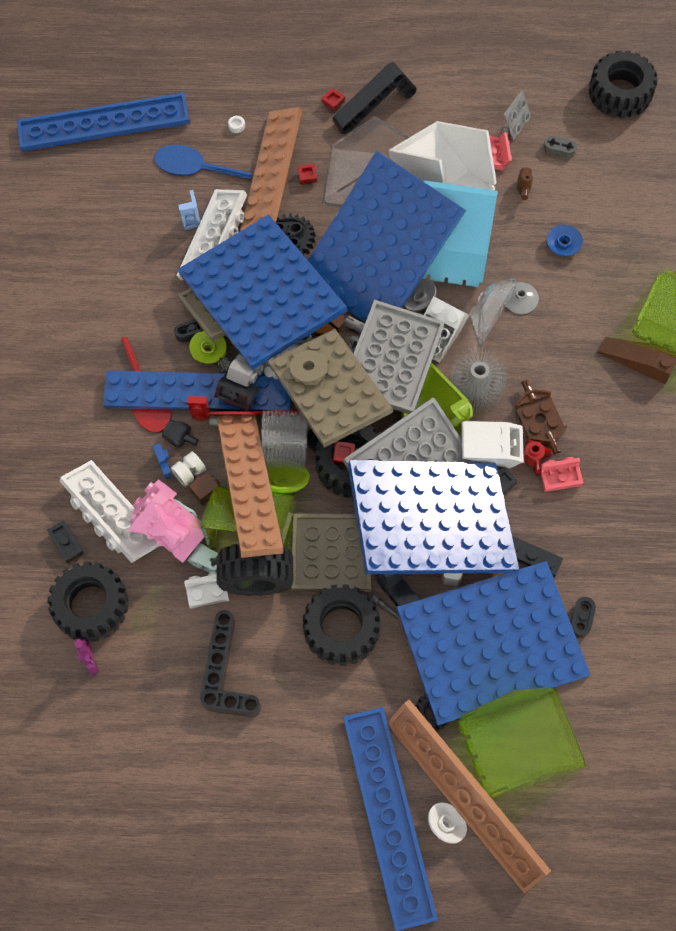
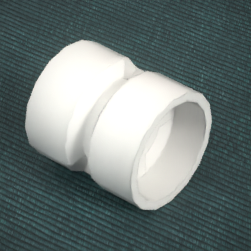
[170,451,207,487]

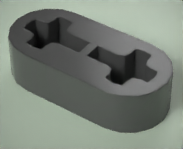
[544,136,577,158]

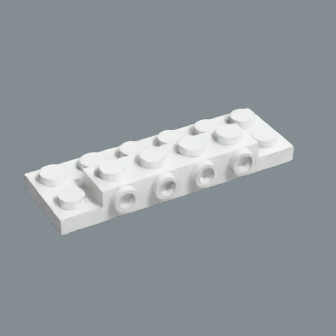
[176,189,247,280]
[60,460,159,563]

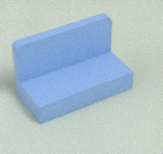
[178,190,200,231]

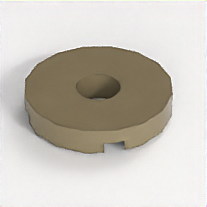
[289,350,329,385]

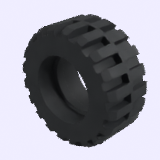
[589,51,658,118]
[315,426,380,498]
[216,544,294,596]
[47,561,129,642]
[303,584,380,666]

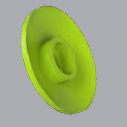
[189,331,226,364]

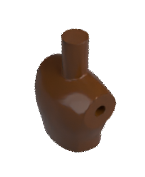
[517,167,533,200]

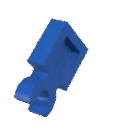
[153,443,173,479]

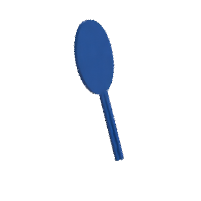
[154,145,252,179]

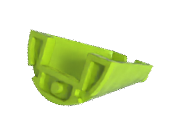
[401,363,473,435]

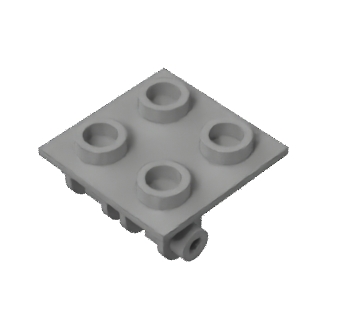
[501,91,531,141]

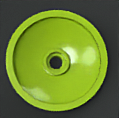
[265,458,310,494]

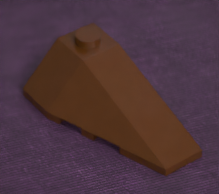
[597,337,676,384]

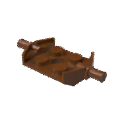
[515,379,567,455]

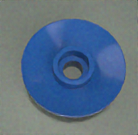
[547,225,583,256]

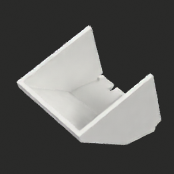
[389,121,497,190]

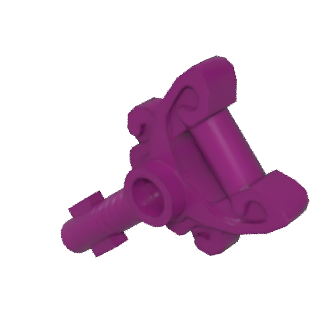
[74,638,99,675]

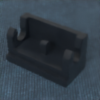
[214,373,260,412]

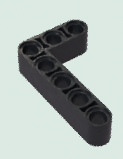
[332,62,417,134]
[376,574,420,607]
[200,610,261,717]

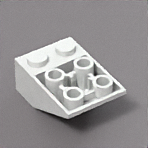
[424,296,469,363]
[462,421,524,468]

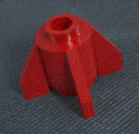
[520,439,552,477]

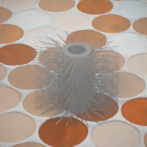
[449,346,508,412]
[260,410,308,469]

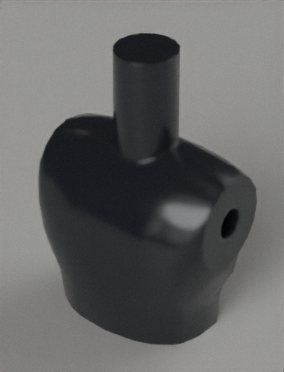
[162,420,199,448]

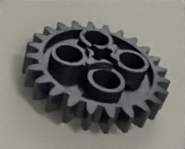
[276,213,316,254]

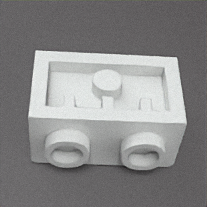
[184,572,229,609]

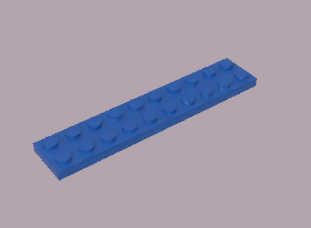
[17,92,190,151]
[103,371,291,412]
[343,707,438,931]

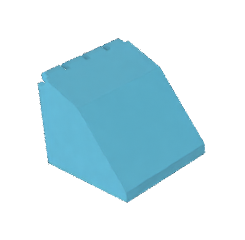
[422,180,498,287]

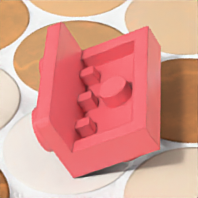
[489,132,512,171]
[540,457,583,492]

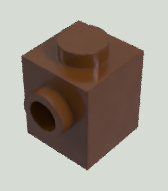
[189,472,221,506]

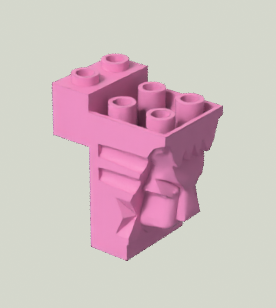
[128,479,210,563]

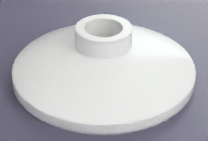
[428,803,467,844]

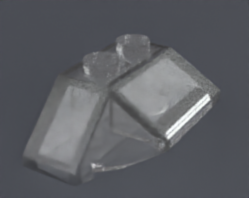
[469,278,516,347]

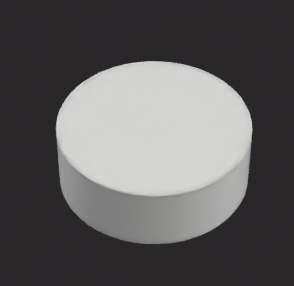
[228,116,245,133]

